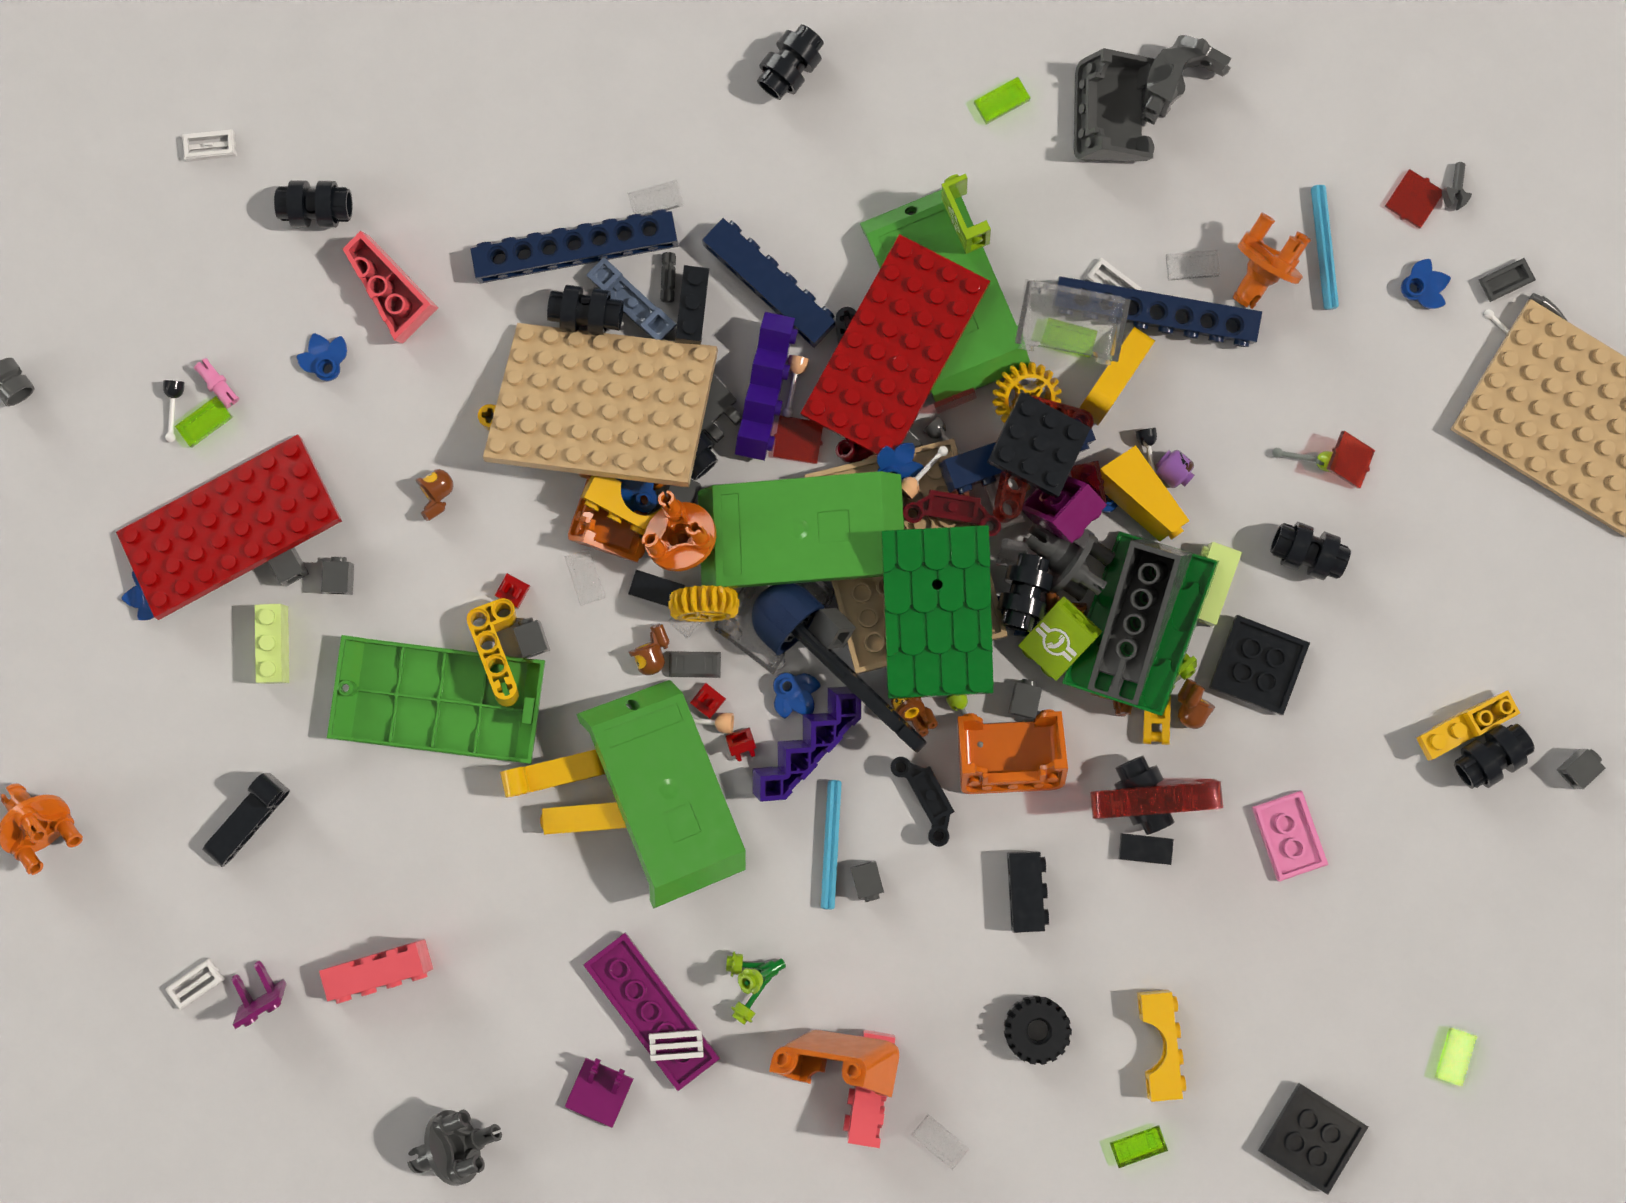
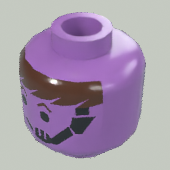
[1155,450,1195,488]

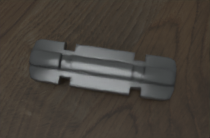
[660,252,676,303]

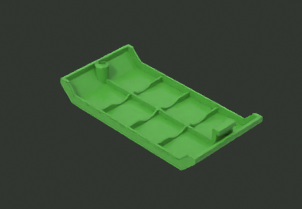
[860,190,1030,406]
[698,471,905,588]
[327,635,545,764]
[576,680,746,909]

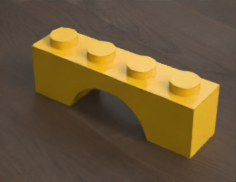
[580,475,663,536]
[1137,990,1186,1102]

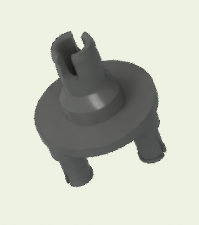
[1023,524,1115,601]
[407,1109,502,1186]

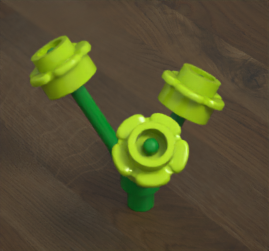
[726,951,786,1025]

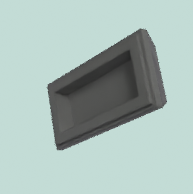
[1479,258,1536,302]
[669,651,721,678]

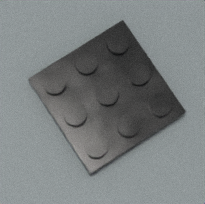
[987,392,1091,498]
[1209,615,1310,715]
[1258,1083,1369,1195]

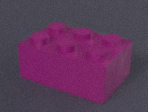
[1019,476,1107,543]

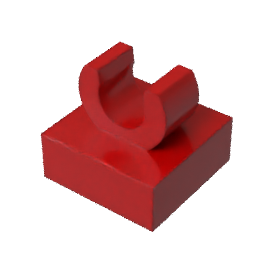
[495,573,531,609]
[690,683,726,719]
[726,727,756,762]

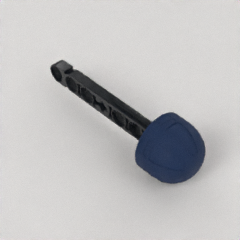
[752,583,927,753]

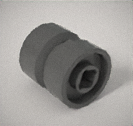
[0,357,35,406]

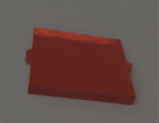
[1385,169,1442,229]
[933,387,977,413]
[773,415,823,464]
[1327,431,1375,488]
[1071,461,1107,503]

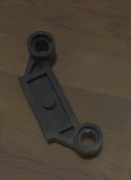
[890,757,955,847]

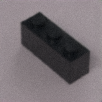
[675,265,709,345]
[1007,851,1049,933]

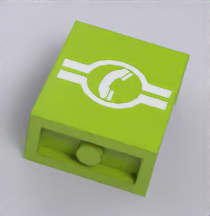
[941,173,991,254]
[1018,596,1102,681]

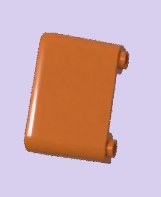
[568,475,666,563]
[957,709,1068,794]
[769,1030,899,1097]

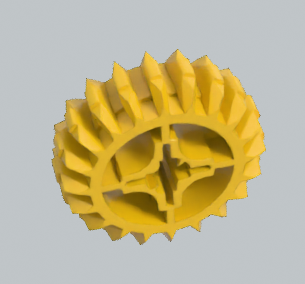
[992,362,1062,423]
[668,585,739,623]

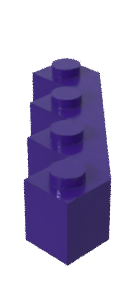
[735,312,798,461]
[753,686,861,802]

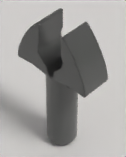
[1442,162,1472,211]

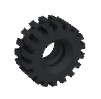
[1004,996,1072,1065]

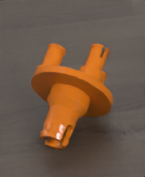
[1233,213,1311,309]
[642,491,716,571]
[0,783,83,875]

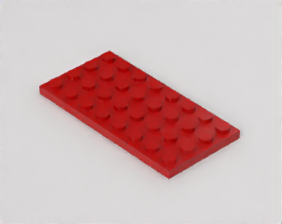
[800,234,990,456]
[116,434,342,620]

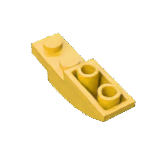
[1416,690,1520,761]

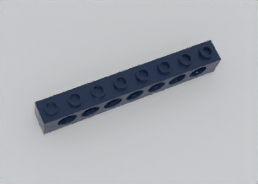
[470,209,679,284]
[1052,276,1262,347]

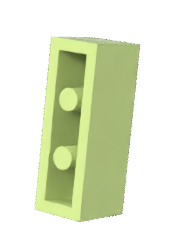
[1198,542,1242,627]
[255,604,289,684]

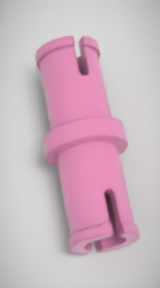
[194,358,239,408]

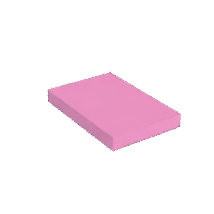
[1251,791,1328,882]

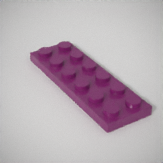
[583,932,720,1091]

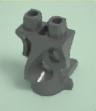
[1141,35,1231,125]

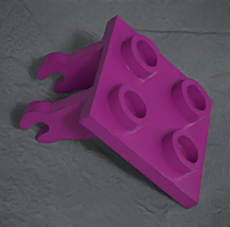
[231,960,287,1029]
[565,1058,634,1128]

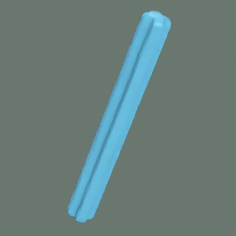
[1311,185,1339,310]
[821,780,842,910]

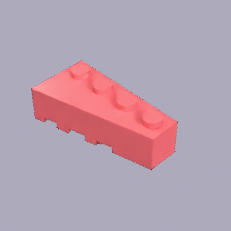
[343,231,438,343]
[319,939,433,1004]
[843,1030,895,1148]

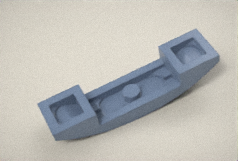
[587,257,677,340]

